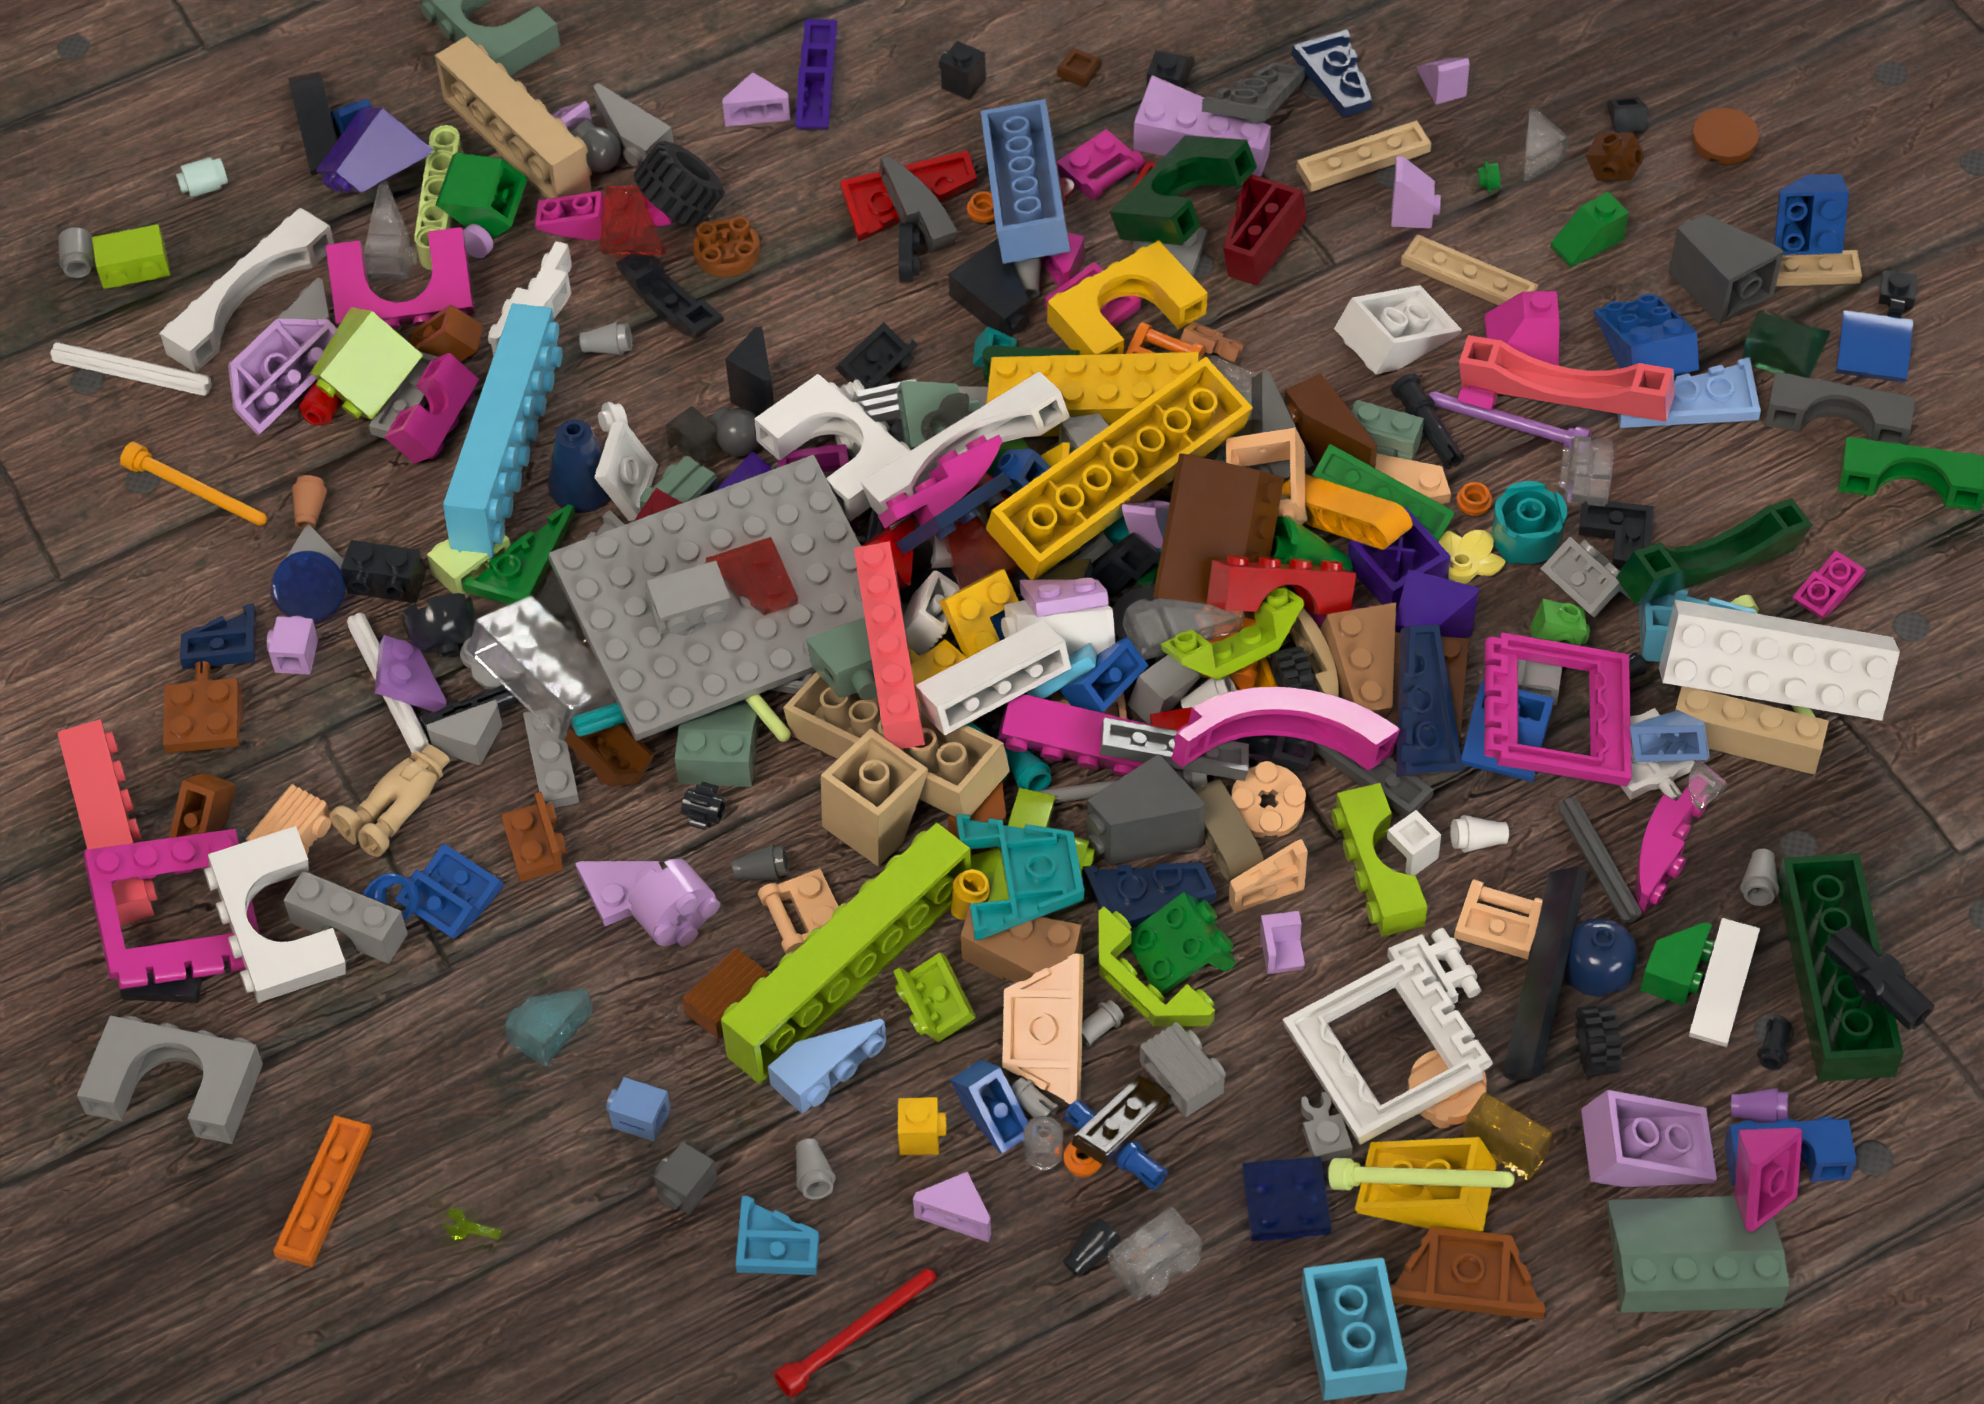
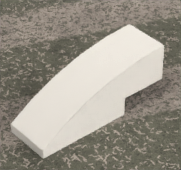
[1689,918,1760,1047]

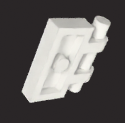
[1387,928,1481,1004]

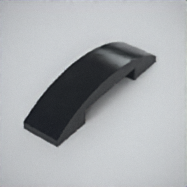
[288,71,337,175]
[616,246,724,338]

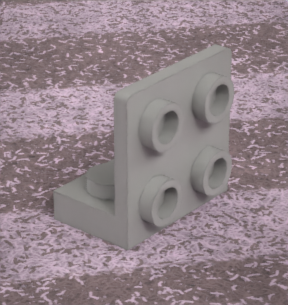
[1540,536,1631,618]

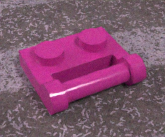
[1057,129,1145,201]

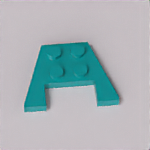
[956,814,1084,940]

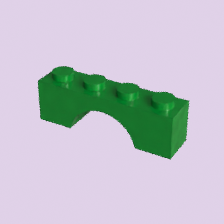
[1838,437,1984,512]

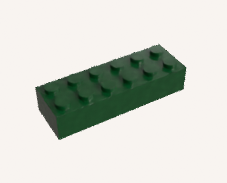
[1777,853,1904,1082]

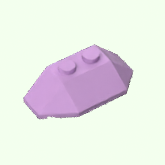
[228,319,337,435]

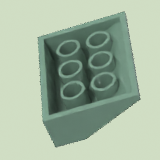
[1606,1196,1789,1313]

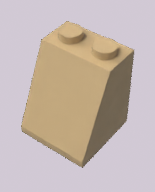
[821,729,928,867]

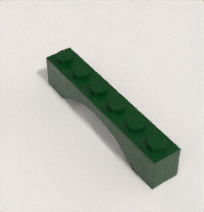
[1616,498,1813,605]

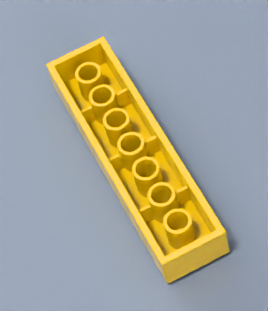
[986,357,1253,580]

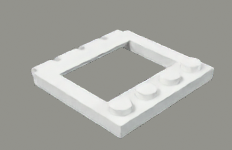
[1283,955,1493,1145]

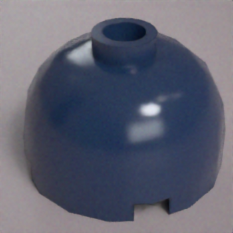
[1565,918,1638,997]

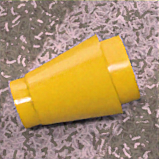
[951,869,990,920]

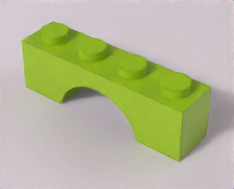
[1331,783,1427,937]

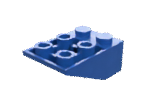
[1594,294,1699,375]

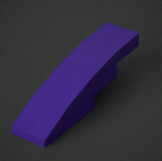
[795,19,838,130]

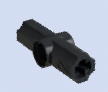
[1824,926,1935,1030]

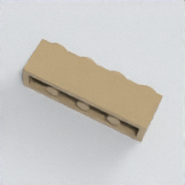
[1675,686,1829,775]

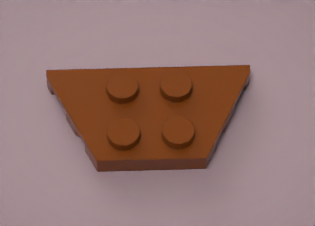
[1390,1227,1545,1320]

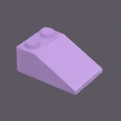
[1581,1090,1717,1187]

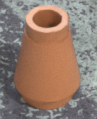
[292,475,327,530]

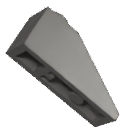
[593,83,674,167]

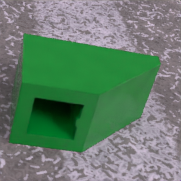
[1640,922,1715,1006]

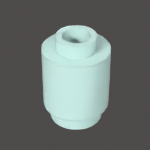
[176,157,228,198]

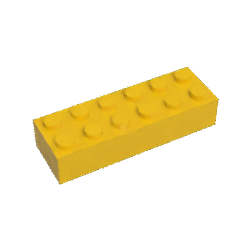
[986,352,1200,437]

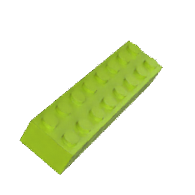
[721,822,971,1084]

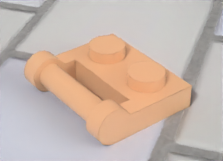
[758,869,839,954]
[1454,879,1543,960]

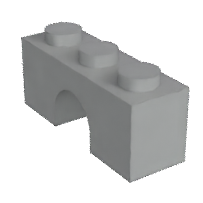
[283,871,408,964]

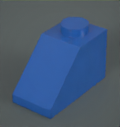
[1059,637,1148,713]
[950,1059,1033,1154]

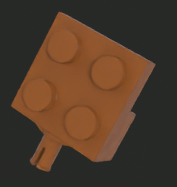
[163,661,243,753]

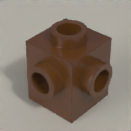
[1585,132,1644,181]

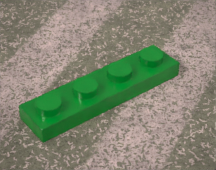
[1313,444,1455,542]

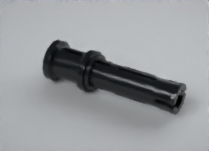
[1391,373,1464,469]

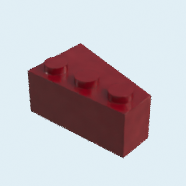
[1223,174,1307,286]

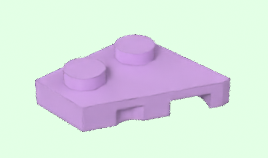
[1020,578,1108,617]
[575,861,662,926]

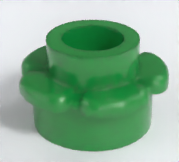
[1477,161,1501,194]

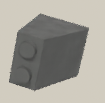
[1669,213,1783,325]
[1086,754,1206,865]

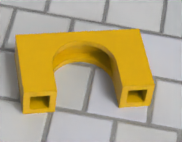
[1047,240,1208,355]

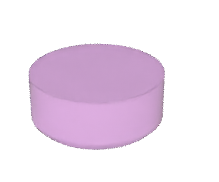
[463,224,493,258]

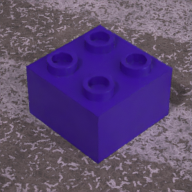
[1348,507,1451,611]

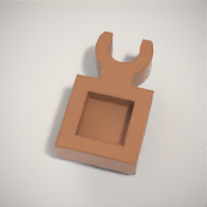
[1180,321,1245,362]

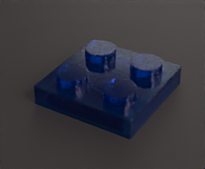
[1242,1156,1331,1241]

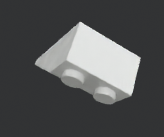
[1334,285,1462,374]

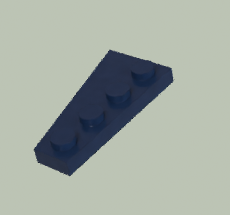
[1396,624,1463,777]

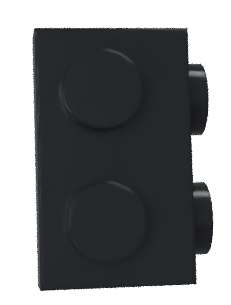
[835,322,918,389]

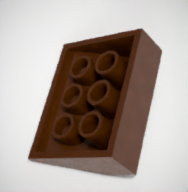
[1153,453,1284,620]

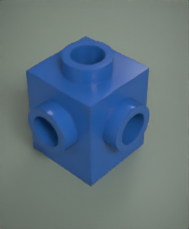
[991,448,1051,497]

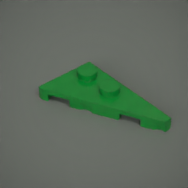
[463,504,575,610]

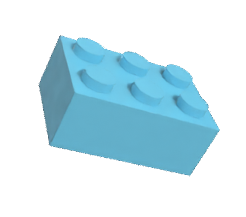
[1301,1258,1407,1401]

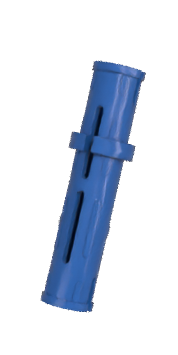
[1064,1099,1168,1190]

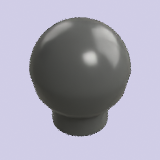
[571,119,621,173]
[710,407,760,456]

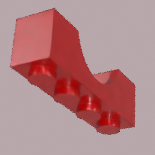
[1207,555,1356,615]

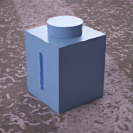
[606,1077,671,1142]

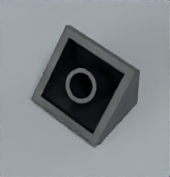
[725,326,774,416]

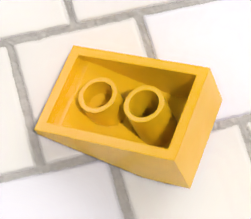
[1355,1137,1497,1232]

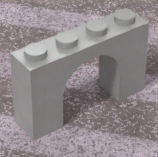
[77,1015,263,1144]

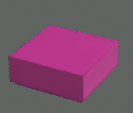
[1457,384,1498,410]

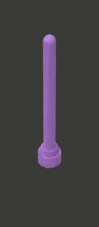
[1429,392,1592,457]

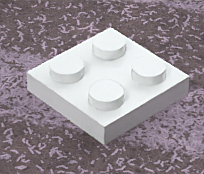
[594,421,658,521]

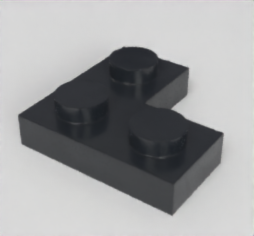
[1578,498,1654,569]

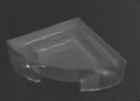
[1688,760,1727,811]

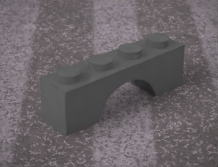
[1764,372,1916,445]

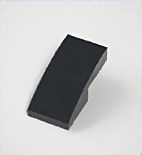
[1090,532,1161,599]
[1237,735,1315,771]

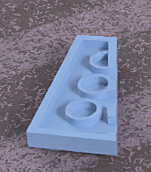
[1617,357,1761,428]

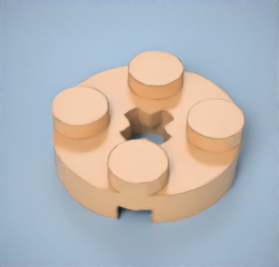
[1231,761,1306,838]
[1408,1050,1487,1128]

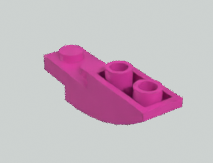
[535,191,671,240]
[878,435,1003,528]
[1635,775,1709,916]

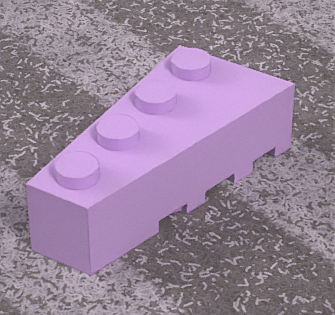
[1134,76,1271,176]

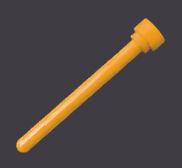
[120,441,267,526]

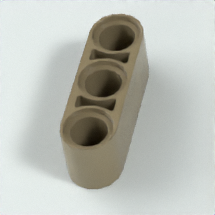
[1192,779,1264,881]

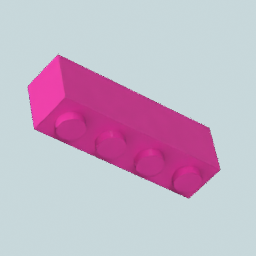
[997,694,1155,777]

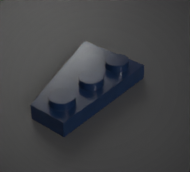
[1291,29,1372,118]
[896,472,1012,555]
[1083,862,1216,929]

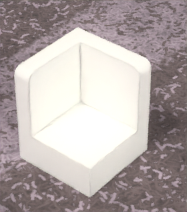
[1387,810,1441,875]

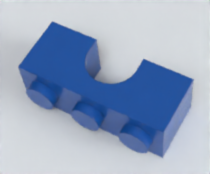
[1724,1117,1857,1186]

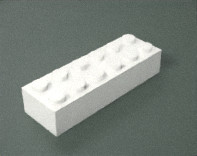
[1659,599,1900,721]

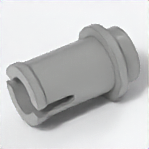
[1082,1000,1124,1047]
[1011,1077,1059,1126]

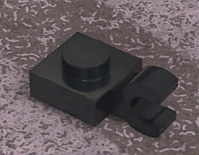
[1878,270,1917,318]

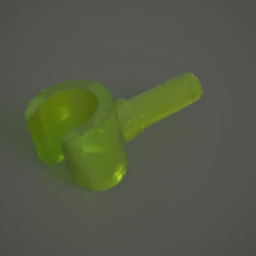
[443,1208,501,1240]

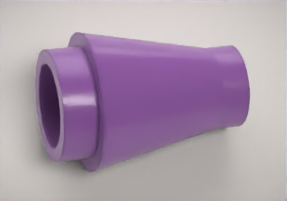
[1731,1088,1788,1123]

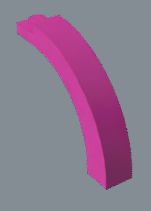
[1171,687,1400,771]

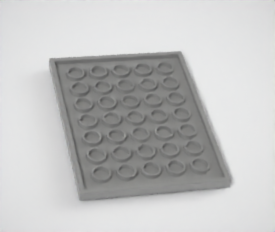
[548,455,865,741]

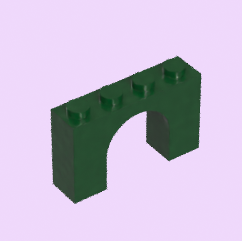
[1109,135,1258,246]

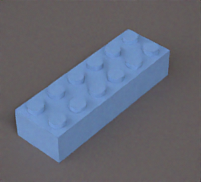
[981,99,1070,264]

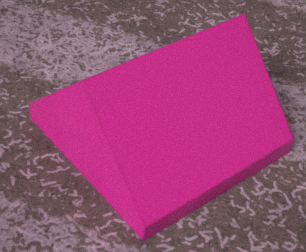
[1734,1128,1802,1233]

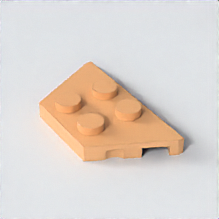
[1002,954,1084,1105]

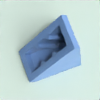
[1630,710,1710,762]

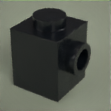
[938,41,986,100]

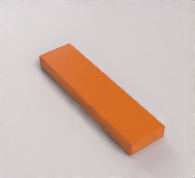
[273,1115,373,1267]

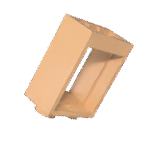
[1226,428,1306,521]

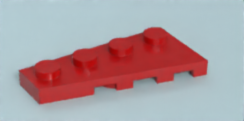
[840,150,977,242]

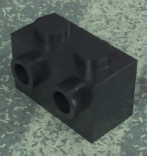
[341,540,426,603]

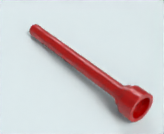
[773,1269,936,1399]

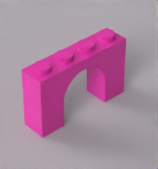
[326,227,475,329]

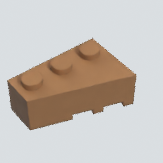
[1320,602,1396,719]
[961,904,1082,983]

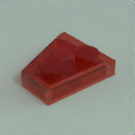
[599,186,665,255]
[705,537,798,615]

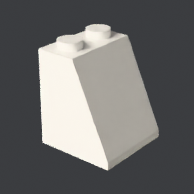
[1001,600,1115,656]

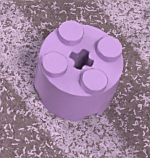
[628,859,720,947]

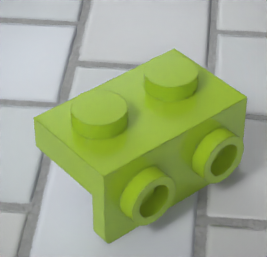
[893,952,976,1042]

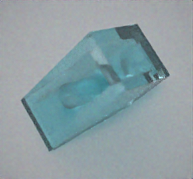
[504,988,593,1067]

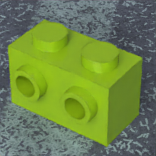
[92,224,170,289]

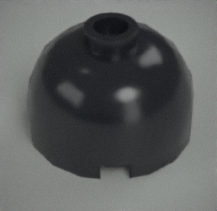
[401,593,476,658]

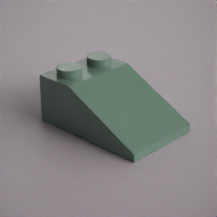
[675,693,763,787]

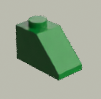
[1550,192,1629,268]

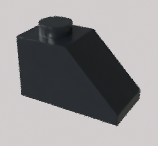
[1147,50,1194,89]

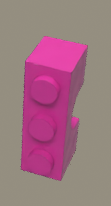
[384,353,479,464]

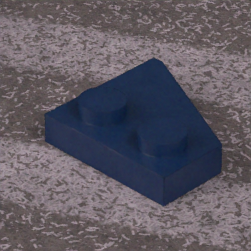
[180,603,256,669]

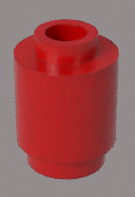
[299,379,342,425]

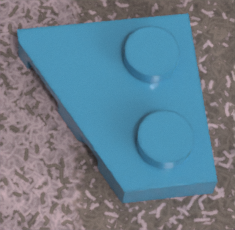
[736,1196,820,1275]

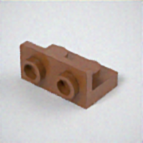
[501,792,567,882]

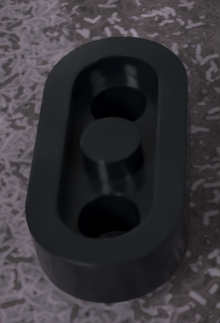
[899,223,920,283]

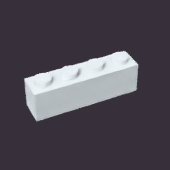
[915,619,1071,736]

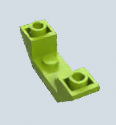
[1161,586,1304,680]
[1098,906,1215,1027]

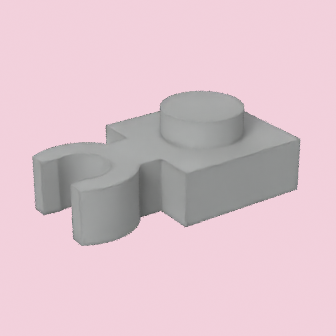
[1301,1092,1353,1164]

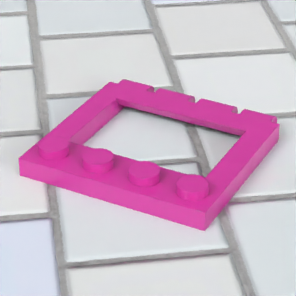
[1484,632,1632,786]
[83,829,260,989]

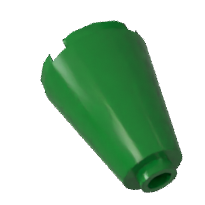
[1270,516,1353,587]

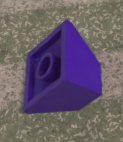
[1395,569,1479,638]

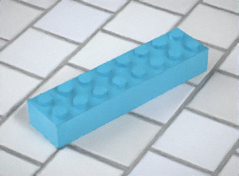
[443,303,562,558]

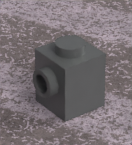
[654,1141,718,1215]

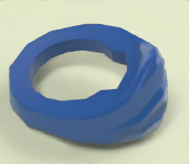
[363,873,419,920]

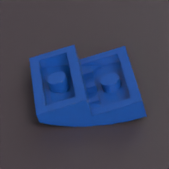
[1835,310,1913,383]
[394,843,505,939]

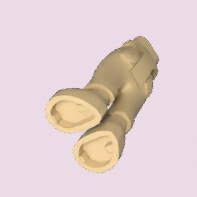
[329,744,450,857]

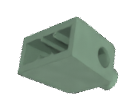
[896,381,981,450]
[806,617,877,700]

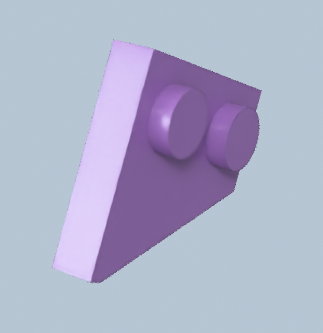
[375,635,446,712]

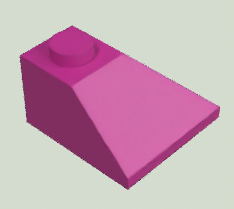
[1484,291,1559,366]

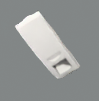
[488,241,572,356]

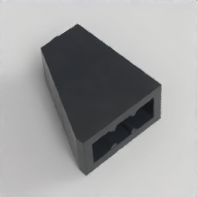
[948,238,1030,336]

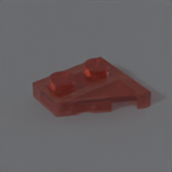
[944,516,1018,590]

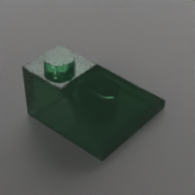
[1742,309,1830,378]

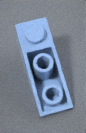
[768,1019,887,1114]

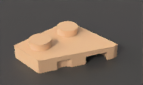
[1375,453,1451,504]
[1229,839,1308,913]

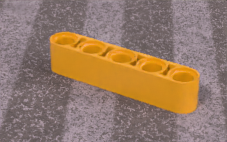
[1282,474,1412,550]

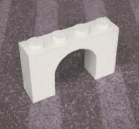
[754,374,911,521]
[204,826,346,1003]

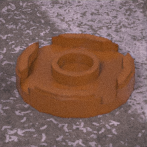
[1691,108,1760,165]

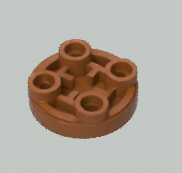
[693,216,760,277]

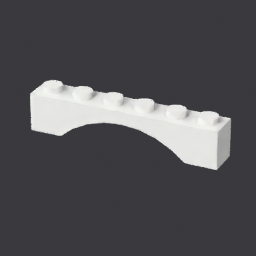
[160,208,334,373]
[860,371,1070,528]

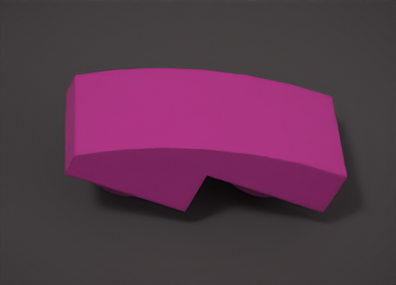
[1793,550,1865,619]

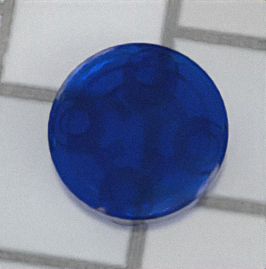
[270,551,345,624]

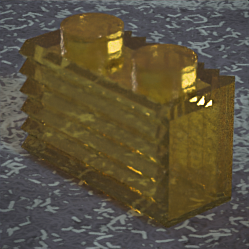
[1463,1092,1553,1180]

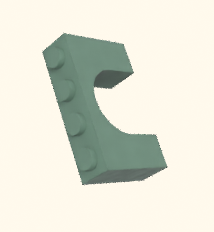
[420,0,561,76]

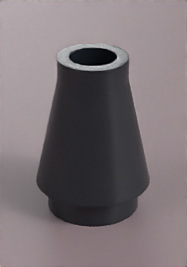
[1062,1217,1121,1278]

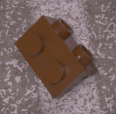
[564,723,654,786]

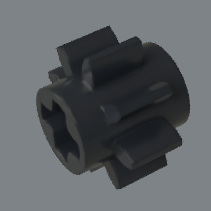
[681,782,726,830]

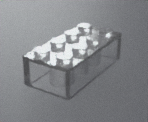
[468,596,616,741]

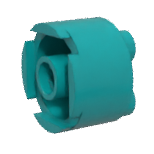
[1491,481,1567,564]

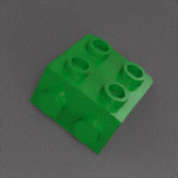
[1130,892,1237,995]

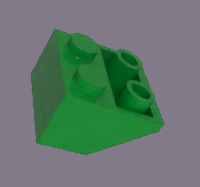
[435,153,528,239]

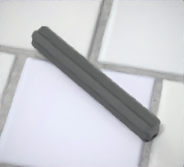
[1557,797,1642,924]

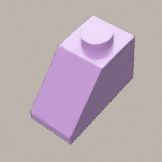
[1391,156,1441,228]

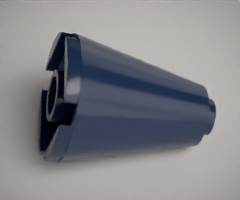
[548,419,611,513]

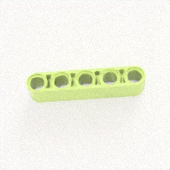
[414,125,463,270]

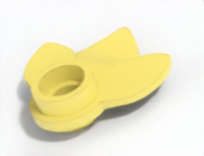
[1439,530,1506,584]

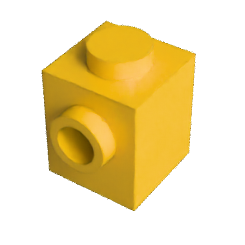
[898,1097,946,1155]

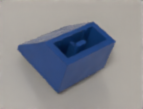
[1774,174,1849,255]
[1462,681,1554,782]

